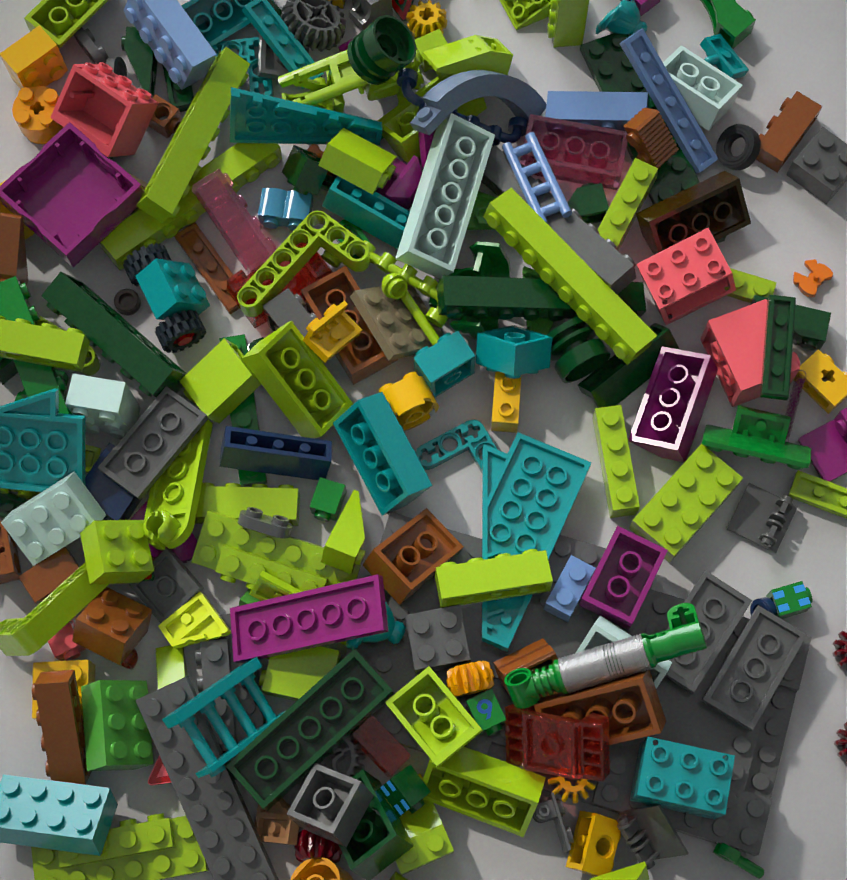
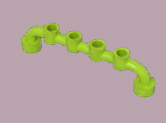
[321,240,448,328]

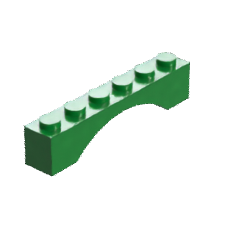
[700,0,756,49]

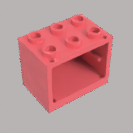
[50,62,159,158]
[636,228,736,325]
[700,299,800,407]

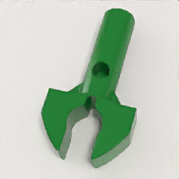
[713,843,764,879]

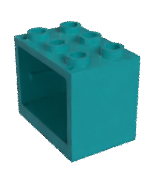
[629,737,735,819]

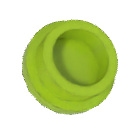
[381,273,408,299]

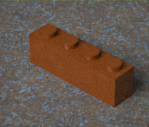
[32,670,92,785]

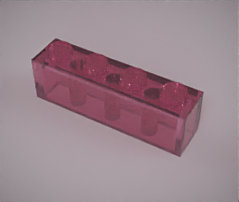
[192,169,276,275]

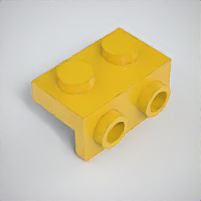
[303,300,362,363]

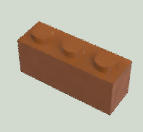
[756,91,822,173]

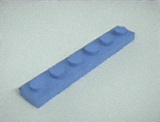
[619,28,718,173]

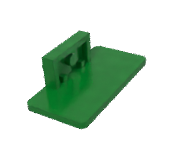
[702,405,811,470]

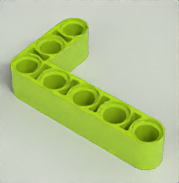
[237,210,370,317]
[0,562,109,656]

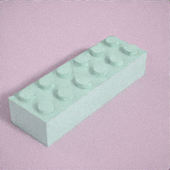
[395,113,495,279]

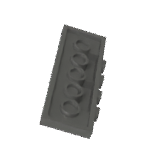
[195,613,264,780]

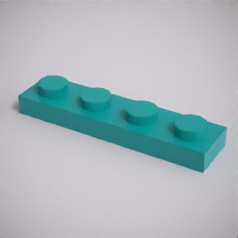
[242,0,324,89]

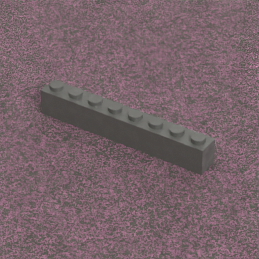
[481,145,636,295]

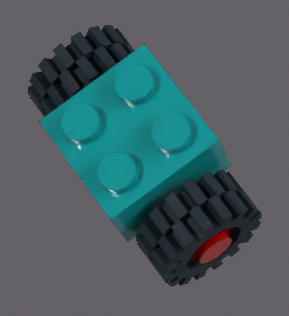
[123,243,210,353]

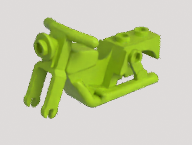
[278,50,425,113]

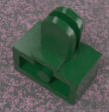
[282,145,337,195]

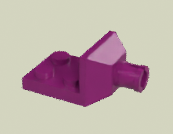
[375,156,422,210]

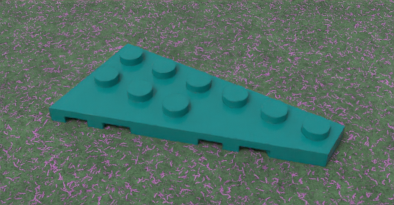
[230,87,382,145]

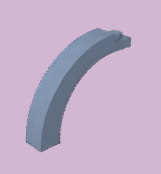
[410,70,547,135]

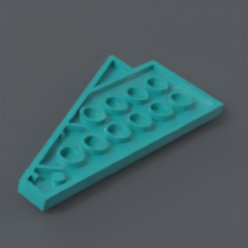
[0,389,86,492]
[482,432,592,652]

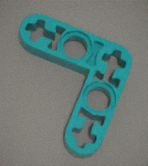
[209,37,274,97]
[416,420,498,473]

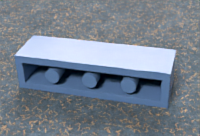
[545,91,650,133]

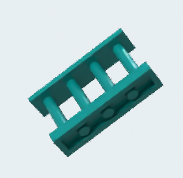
[162,657,285,778]

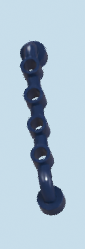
[397,68,529,146]

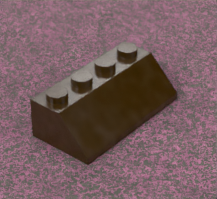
[636,171,751,255]

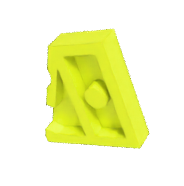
[158,591,231,649]

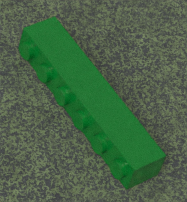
[0,276,72,414]

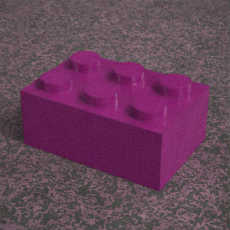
[579,526,668,630]

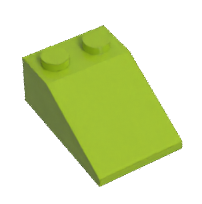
[385,666,483,768]
[396,773,454,876]

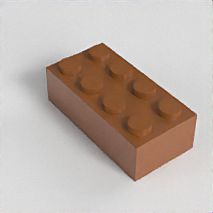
[301,266,398,385]
[534,670,667,759]

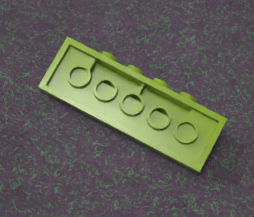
[191,510,361,592]
[31,813,208,880]

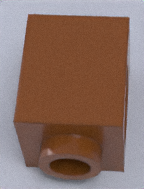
[148,94,182,139]

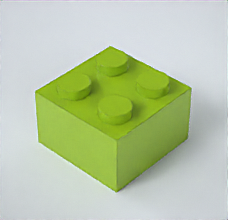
[80,520,154,585]

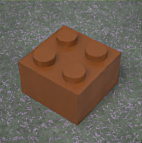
[72,587,153,665]

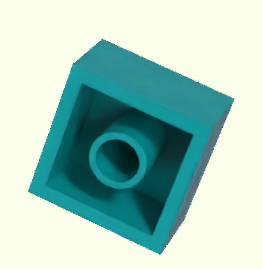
[475,325,552,379]
[413,331,475,397]

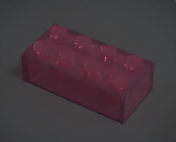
[520,114,628,191]

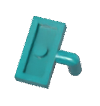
[700,34,749,79]

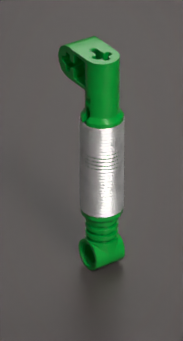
[504,603,707,709]

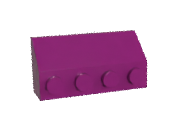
[628,347,718,462]

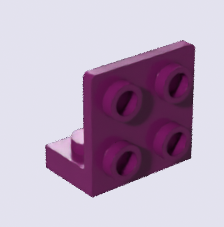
[798,408,847,482]

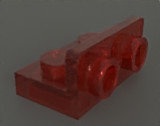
[351,716,410,777]

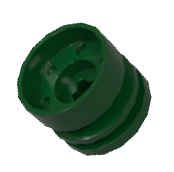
[347,15,417,85]
[547,317,611,383]

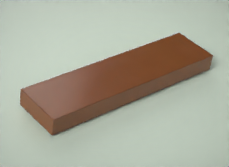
[174,222,251,314]

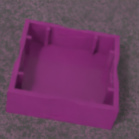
[0,122,144,268]

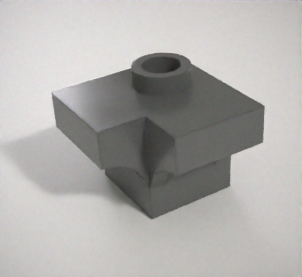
[349,0,393,30]

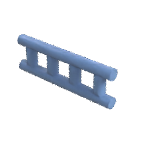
[502,132,572,224]

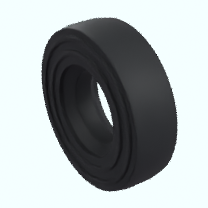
[716,124,761,170]

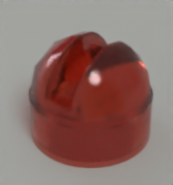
[121,649,138,670]

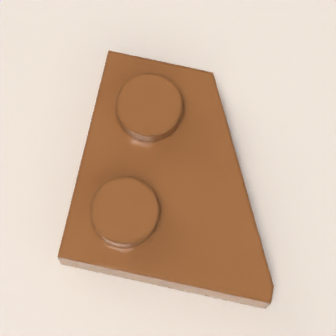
[255,798,299,845]

